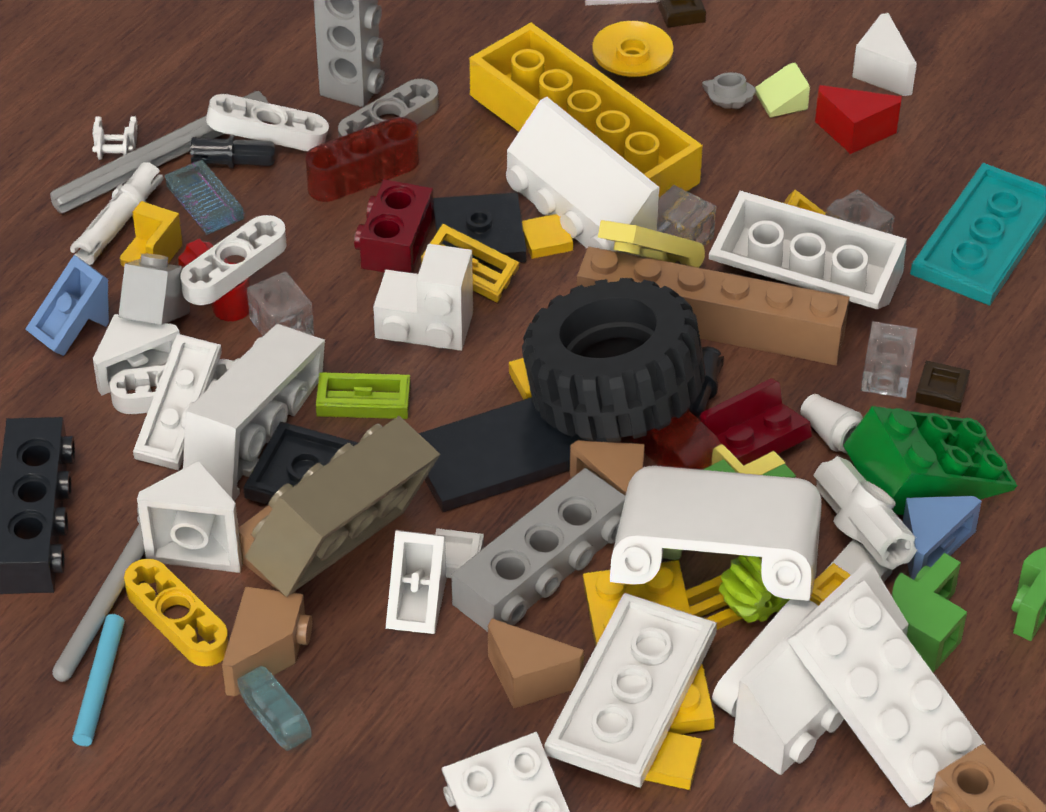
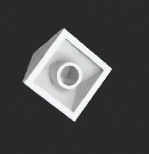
[137,461,243,573]

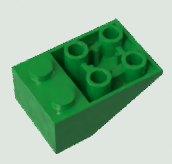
[843,406,1018,515]

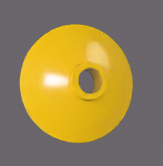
[592,21,673,77]

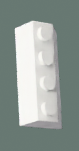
[506,97,659,256]
[709,191,907,309]
[733,561,909,775]

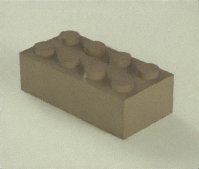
[245,416,441,597]

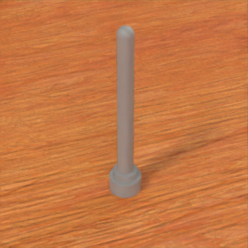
[52,508,145,682]

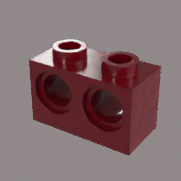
[354,179,434,273]

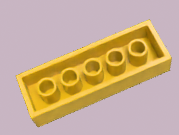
[470,23,703,209]

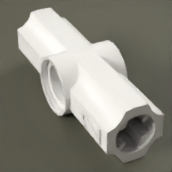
[813,456,917,570]

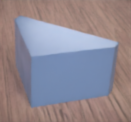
[903,496,982,580]

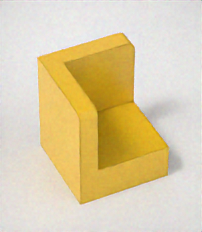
[120,201,183,266]

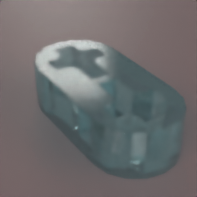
[237,666,312,751]

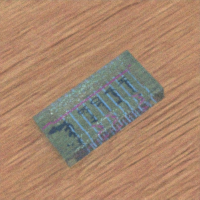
[165,160,244,235]

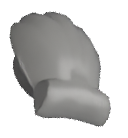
[702,72,756,109]

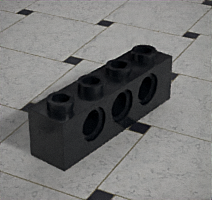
[0,417,75,594]

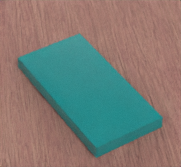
[910,163,1046,306]

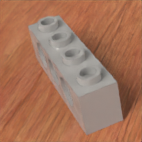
[314,0,385,107]
[451,468,625,632]

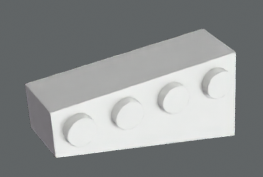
[181,324,325,501]

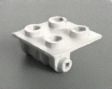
[441,732,570,812]

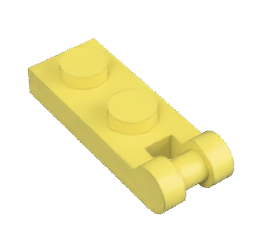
[598,220,705,267]

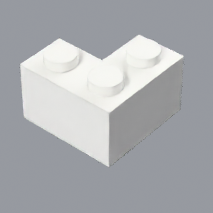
[373,244,473,351]

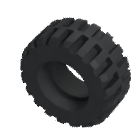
[522,278,706,442]

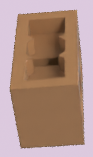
[930,744,1046,812]

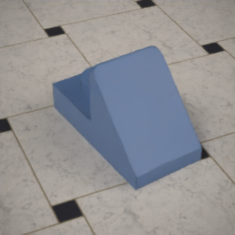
[25,255,109,356]

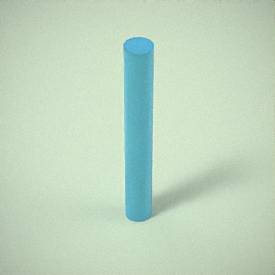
[72,614,125,746]

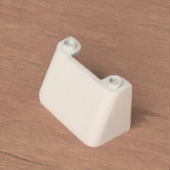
[610,466,822,601]

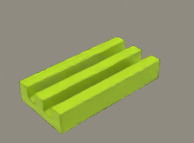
[316,372,411,419]

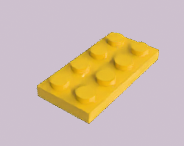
[583,560,714,734]

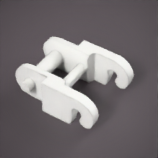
[93,116,138,159]

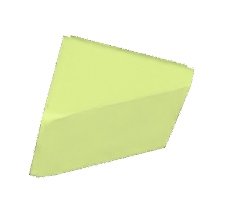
[755,63,810,117]

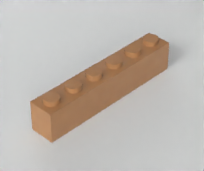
[577,246,850,365]

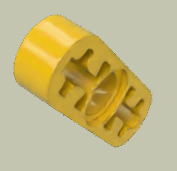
[124,559,229,666]

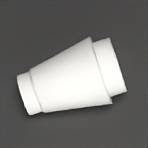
[800,394,863,453]

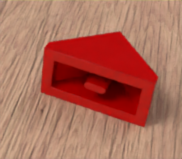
[815,85,902,154]

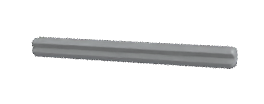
[50,91,268,213]

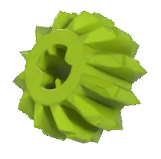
[719,555,790,623]

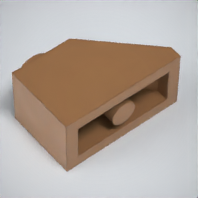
[222,587,312,696]

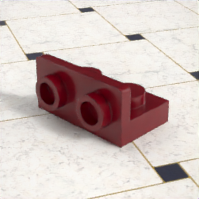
[700,378,812,466]

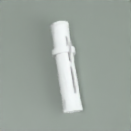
[70,162,163,265]

